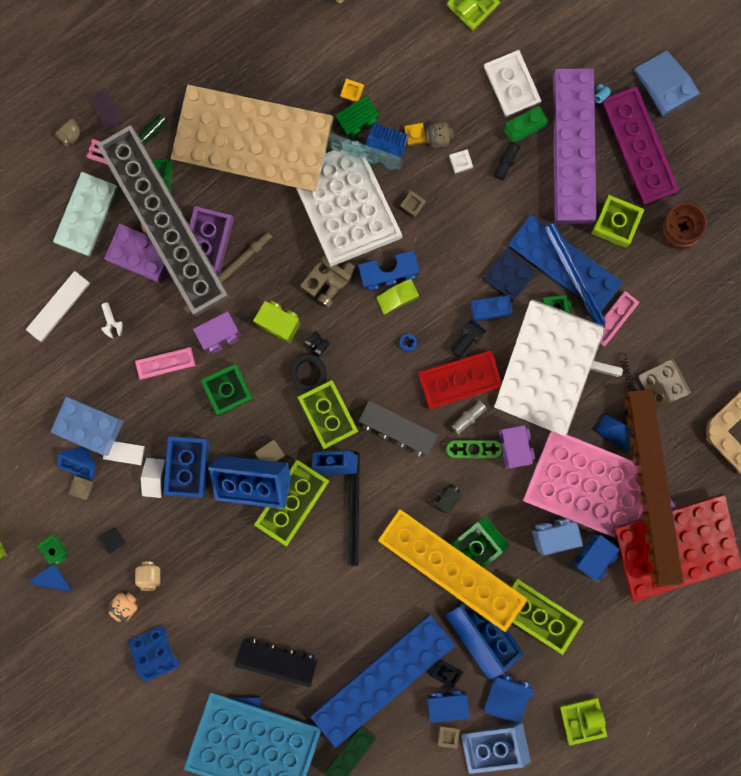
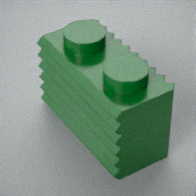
[335,96,379,138]
[504,106,548,142]

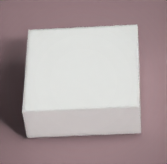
[449,149,473,174]

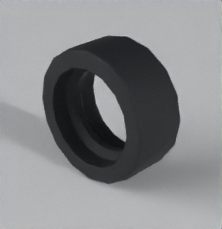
[290,355,327,391]

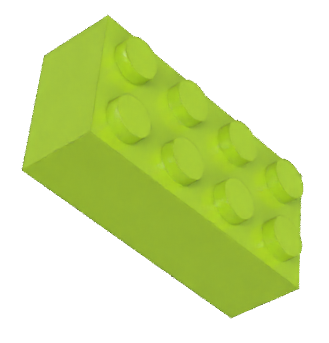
[254,460,330,547]
[510,577,584,655]

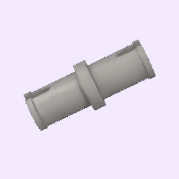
[451,401,487,435]

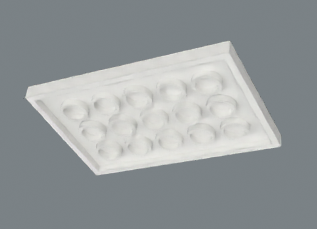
[296,141,402,266]
[494,300,605,436]

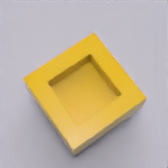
[340,79,364,103]
[404,123,426,146]

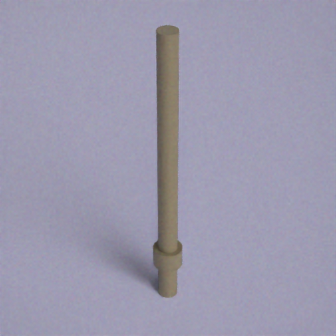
[183,232,272,313]

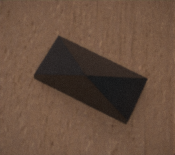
[428,659,463,688]

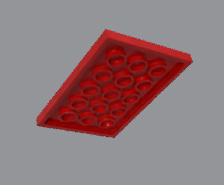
[613,494,741,602]

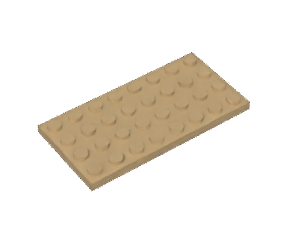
[171,85,333,192]

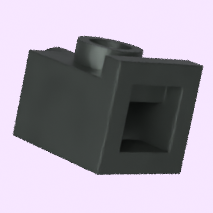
[432,484,462,515]

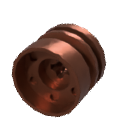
[661,203,707,250]

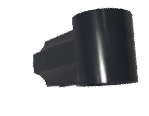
[450,319,486,359]

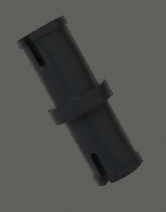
[493,141,520,181]

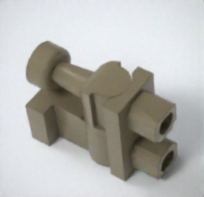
[300,256,355,308]

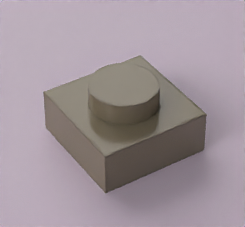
[400,191,426,218]
[69,476,94,500]
[438,725,460,749]

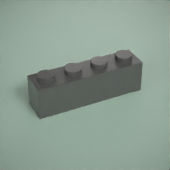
[359,401,438,457]

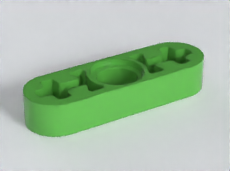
[446,441,502,458]

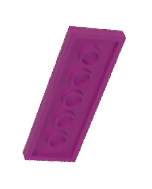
[601,86,679,206]

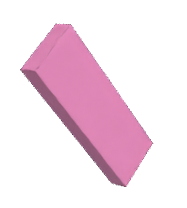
[600,291,640,347]
[135,347,196,380]

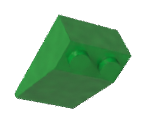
[450,516,510,568]

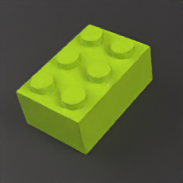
[298,380,358,450]

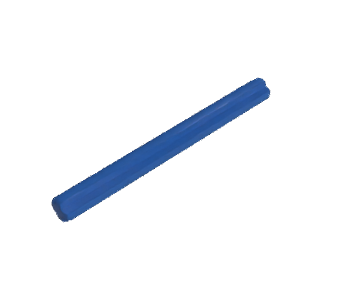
[545,223,606,326]

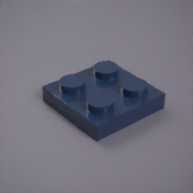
[483,248,537,302]

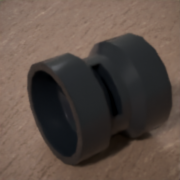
[304,331,330,357]

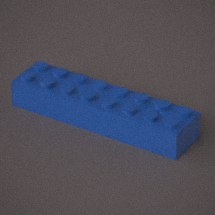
[310,613,456,748]

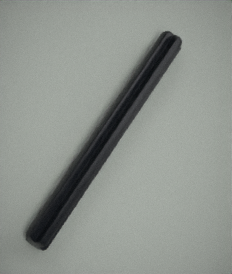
[348,451,360,566]

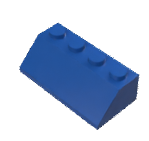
[208,456,291,509]
[445,602,524,680]

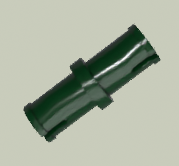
[138,113,168,145]

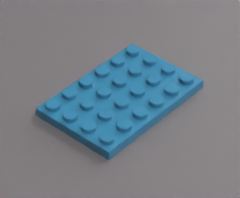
[184,692,321,776]

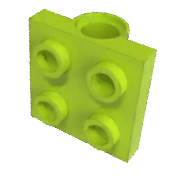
[447,0,500,31]
[559,697,607,746]

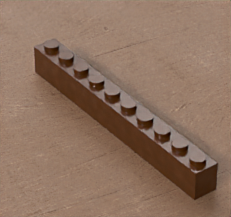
[624,389,684,588]

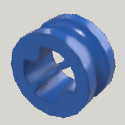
[400,334,417,352]

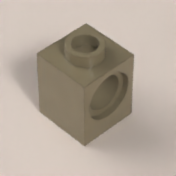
[254,440,286,462]

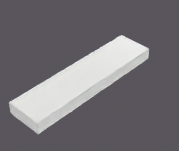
[26,271,90,342]

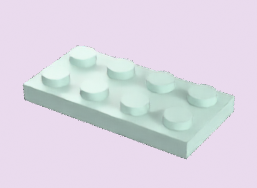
[53,172,118,257]

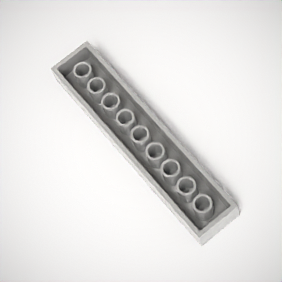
[97,125,230,316]

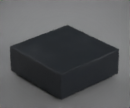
[98,527,126,554]

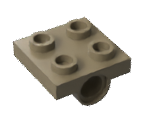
[638,359,691,410]

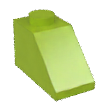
[376,279,419,315]

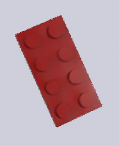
[418,350,502,409]

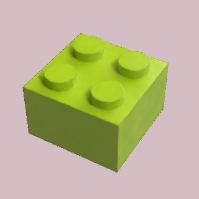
[591,195,645,248]
[254,301,301,344]

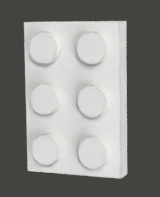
[484,50,541,117]

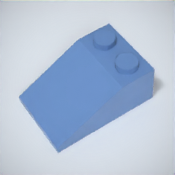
[634,51,700,118]
[461,723,531,774]

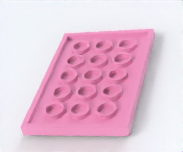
[523,430,644,538]

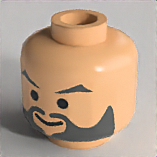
[108,593,137,622]

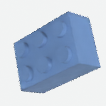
[50,397,124,456]
[531,518,583,555]

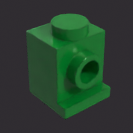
[541,295,571,313]
[37,534,69,566]

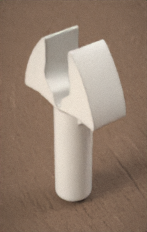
[101,302,123,339]

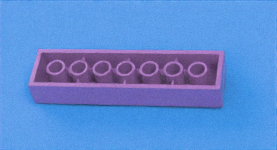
[553,69,596,224]

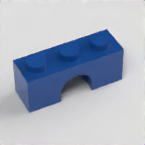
[358,250,420,291]

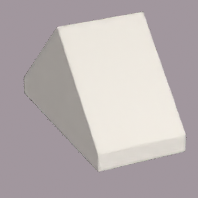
[141,458,166,498]

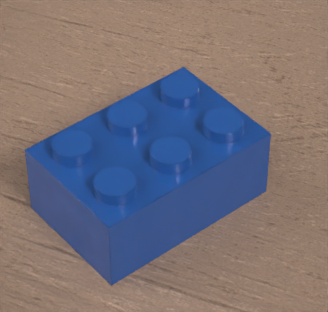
[164,437,210,498]

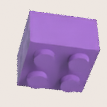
[193,311,242,354]
[498,425,535,469]

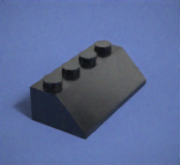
[234,637,318,687]

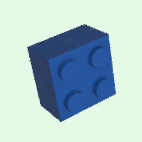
[572,533,619,581]

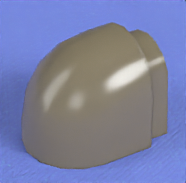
[56,119,80,147]

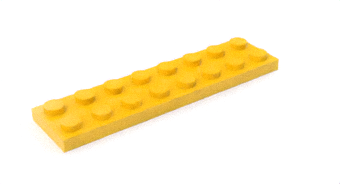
[378,509,528,632]

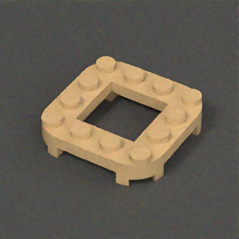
[706,390,741,476]

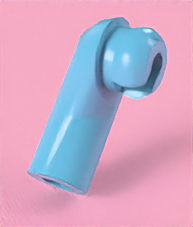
[594,84,611,103]

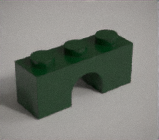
[324,725,376,776]

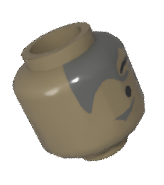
[425,122,453,148]

